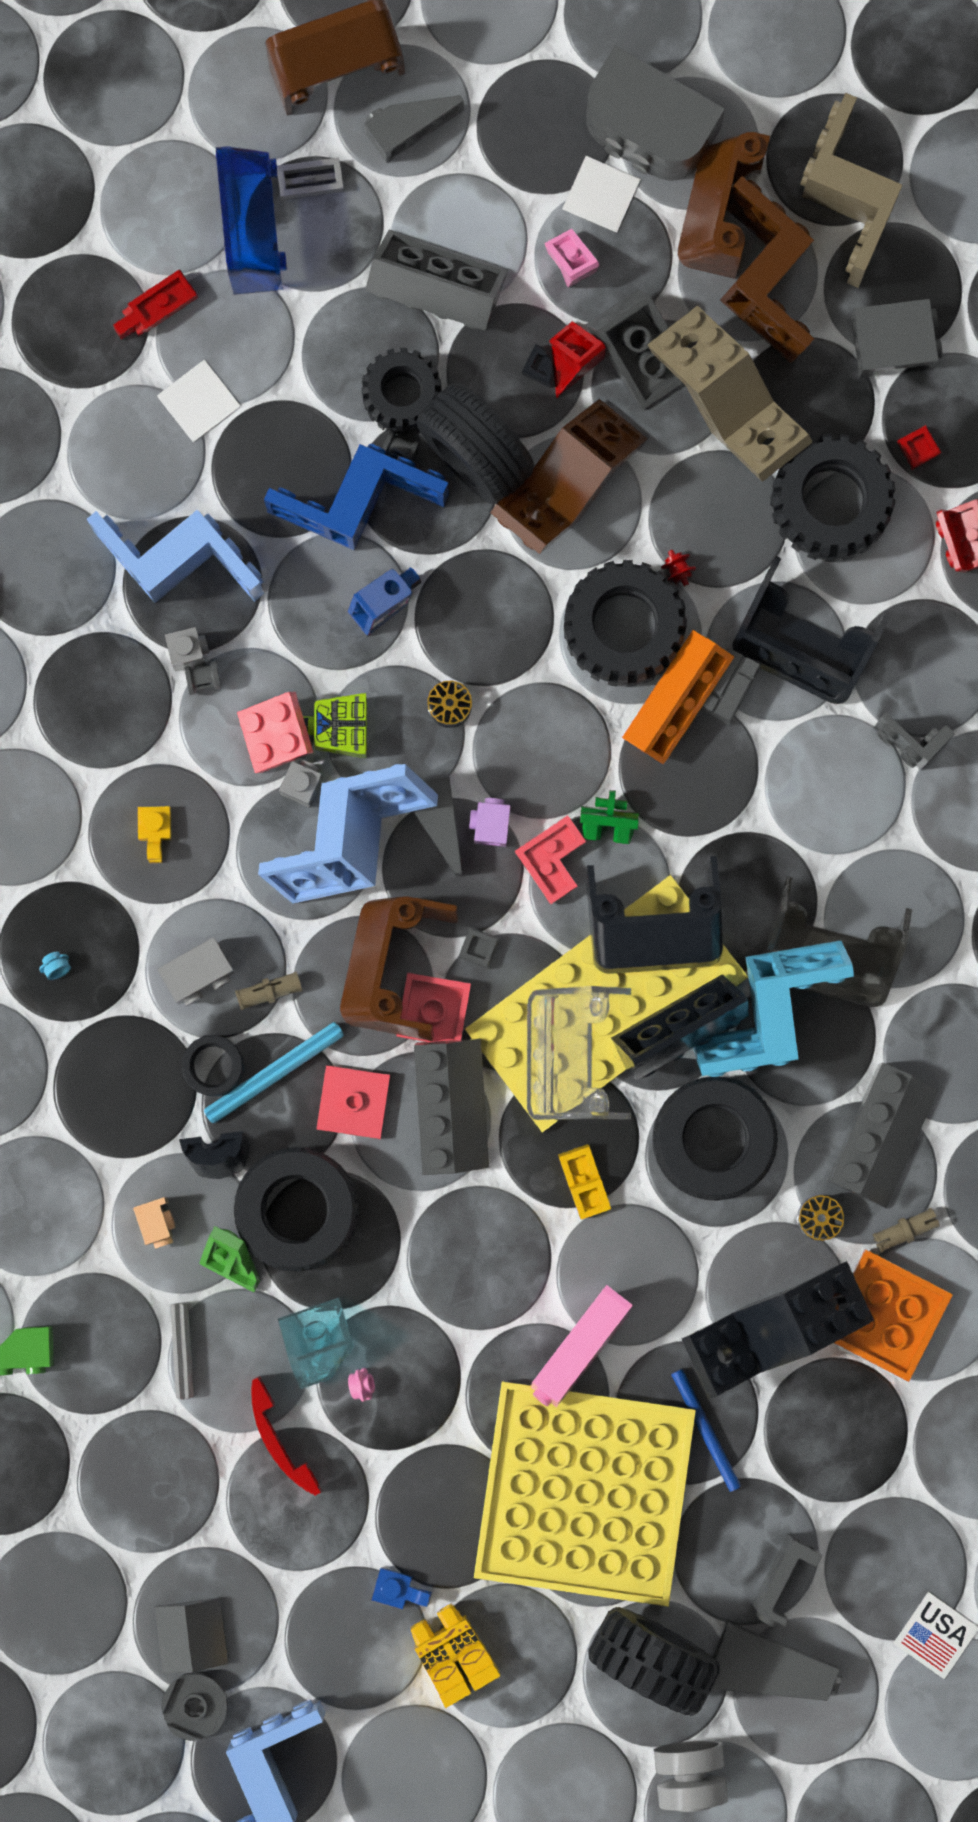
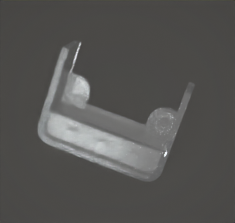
[527,986,631,1121]

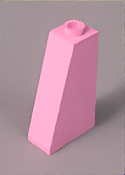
[531,1285,633,1408]

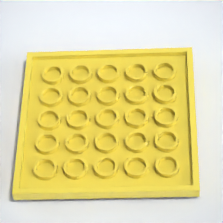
[474,1381,696,1607]

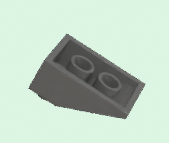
[586,289,683,410]

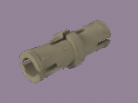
[235,971,303,1010]
[872,1208,940,1253]

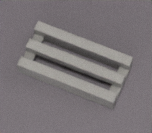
[277,157,344,200]

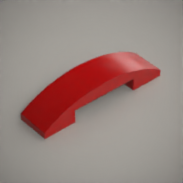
[251,1376,322,1496]

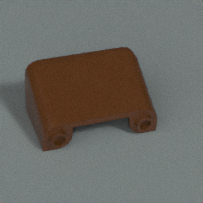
[677,132,770,279]

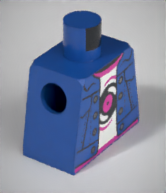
[348,567,421,636]

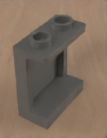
[851,299,942,378]
[752,1534,823,1628]

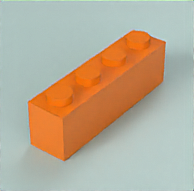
[622,630,734,765]

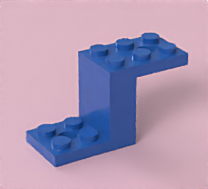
[264,444,449,551]

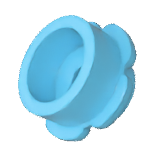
[39,952,71,980]

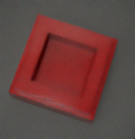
[897,425,941,470]

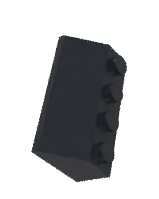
[611,974,749,1080]

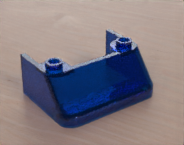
[216,146,287,295]

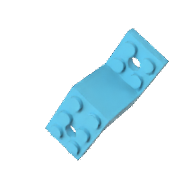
[693,941,854,1077]

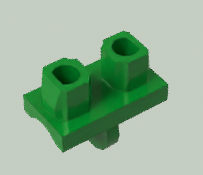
[580,790,639,844]

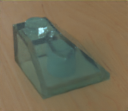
[278,1298,354,1390]

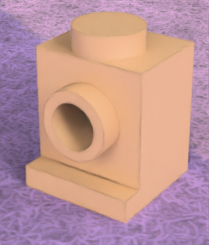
[133,1197,176,1249]

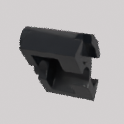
[179,1131,250,1179]

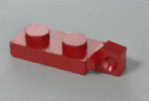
[113,269,198,340]

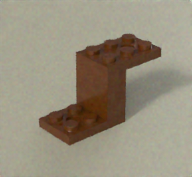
[720,176,815,363]
[490,399,648,554]

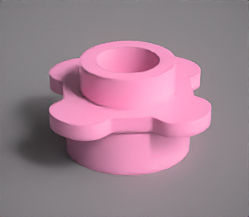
[348,1368,375,1402]

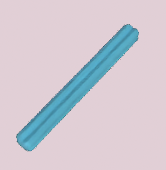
[204,1022,344,1123]

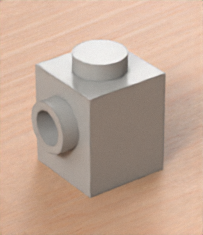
[165,627,209,672]
[279,760,323,808]

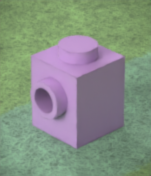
[469,798,510,847]

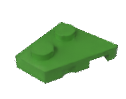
[199,1226,261,1292]

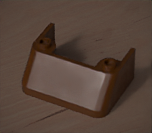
[265,0,405,116]
[340,896,459,1041]

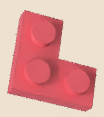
[515,815,586,905]

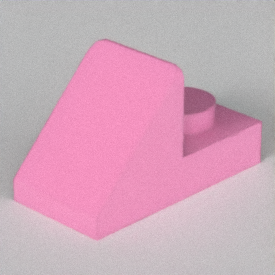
[544,229,599,287]

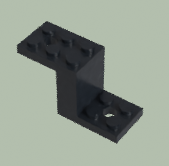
[681,1261,874,1399]

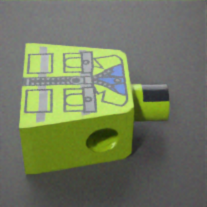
[303,693,367,758]

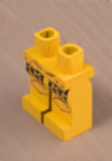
[411,1603,501,1708]

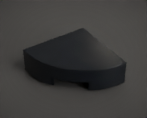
[522,344,554,388]

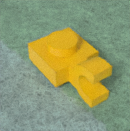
[138,806,171,863]

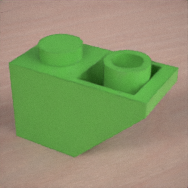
[0,1326,54,1376]

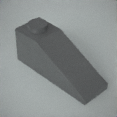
[364,95,464,163]
[415,777,462,877]

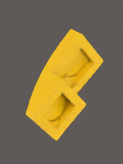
[558,1144,611,1220]

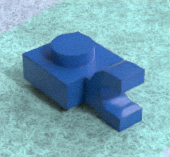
[372,1567,432,1609]

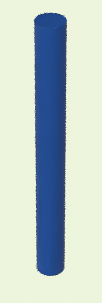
[671,1369,741,1492]

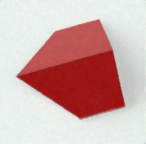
[549,321,606,399]

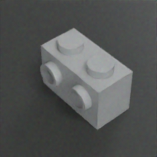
[157,937,235,1006]

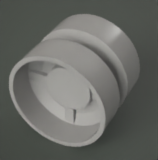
[654,1740,729,1812]

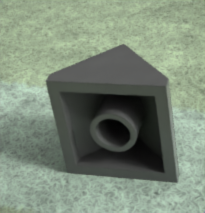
[155,1597,228,1673]

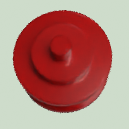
[661,550,696,587]

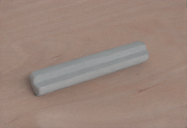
[171,1302,194,1400]

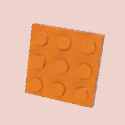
[834,1249,953,1382]

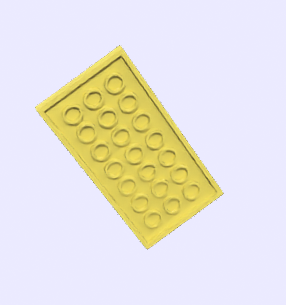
[465,875,748,1132]

